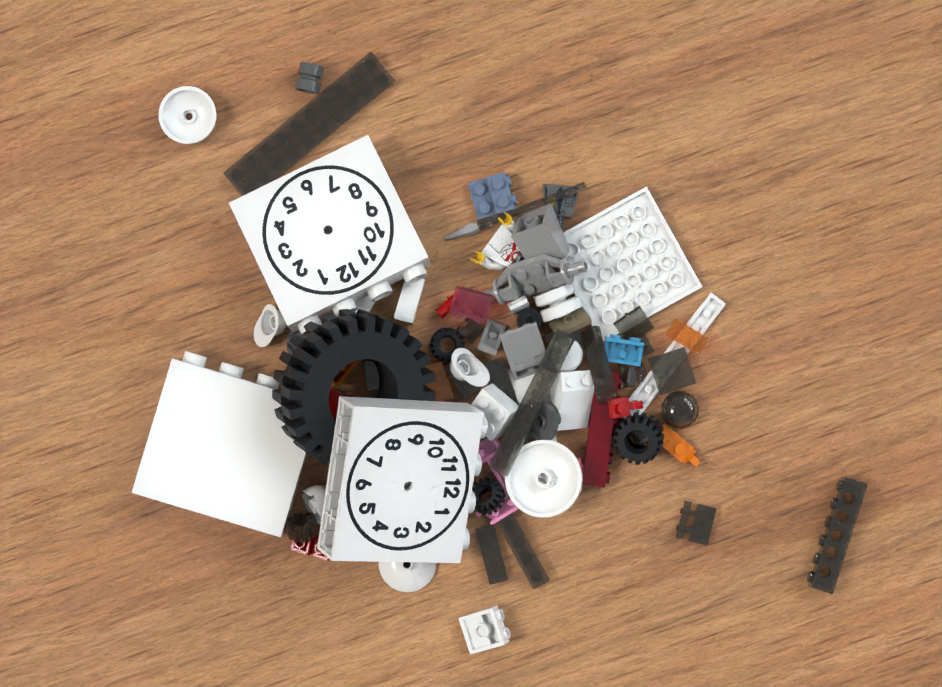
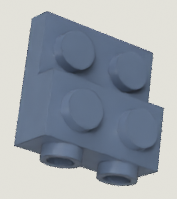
[468,172,517,220]

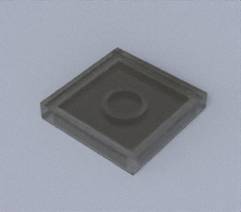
[648,347,696,395]

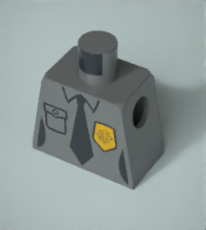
[542,184,579,229]

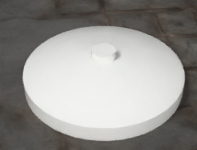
[505,440,583,518]

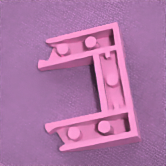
[475,438,519,525]

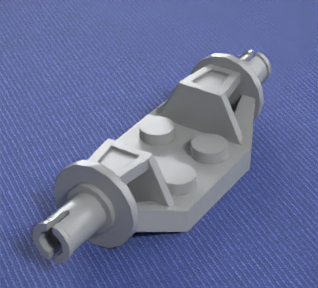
[479,254,588,305]

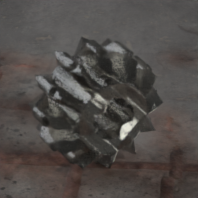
[285,512,319,544]

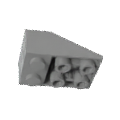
[499,322,551,381]

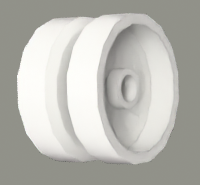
[533,284,582,322]

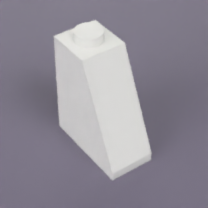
[394,279,425,324]

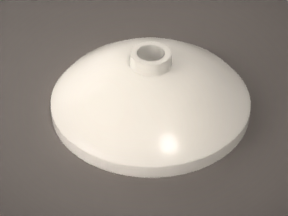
[159,86,217,144]
[379,562,436,592]

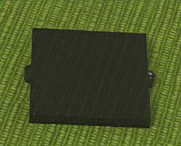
[613,306,654,340]

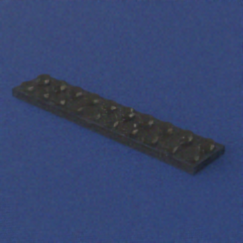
[223,52,395,196]

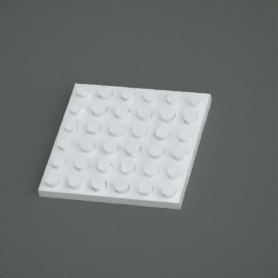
[563,186,702,343]

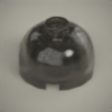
[661,391,699,429]

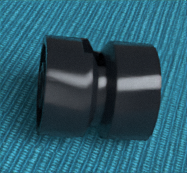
[516,308,542,329]

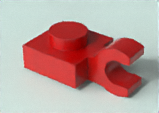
[608,396,643,419]

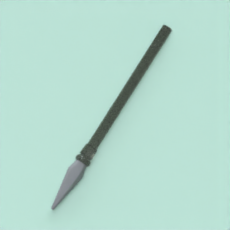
[444,182,587,240]

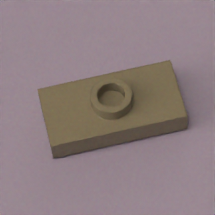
[549,307,592,339]

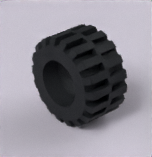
[613,412,664,465]

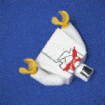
[470,212,525,270]

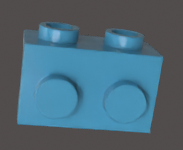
[602,334,644,367]

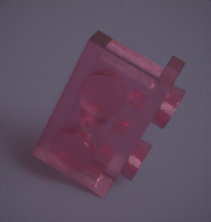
[449,286,493,323]

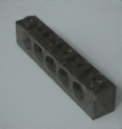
[807,476,868,594]

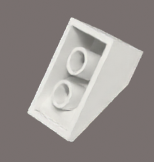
[548,370,594,431]

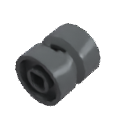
[295,62,324,94]

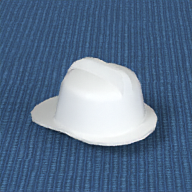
[254,304,286,347]
[449,348,490,387]

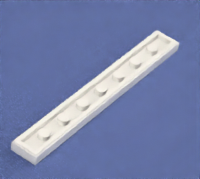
[623,292,726,419]

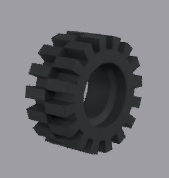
[430,327,464,362]
[472,477,506,515]

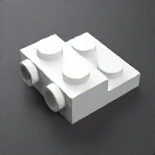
[458,605,511,655]

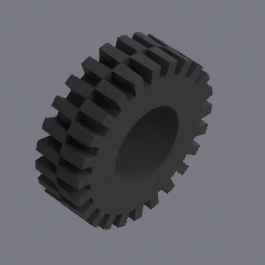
[272,309,436,465]

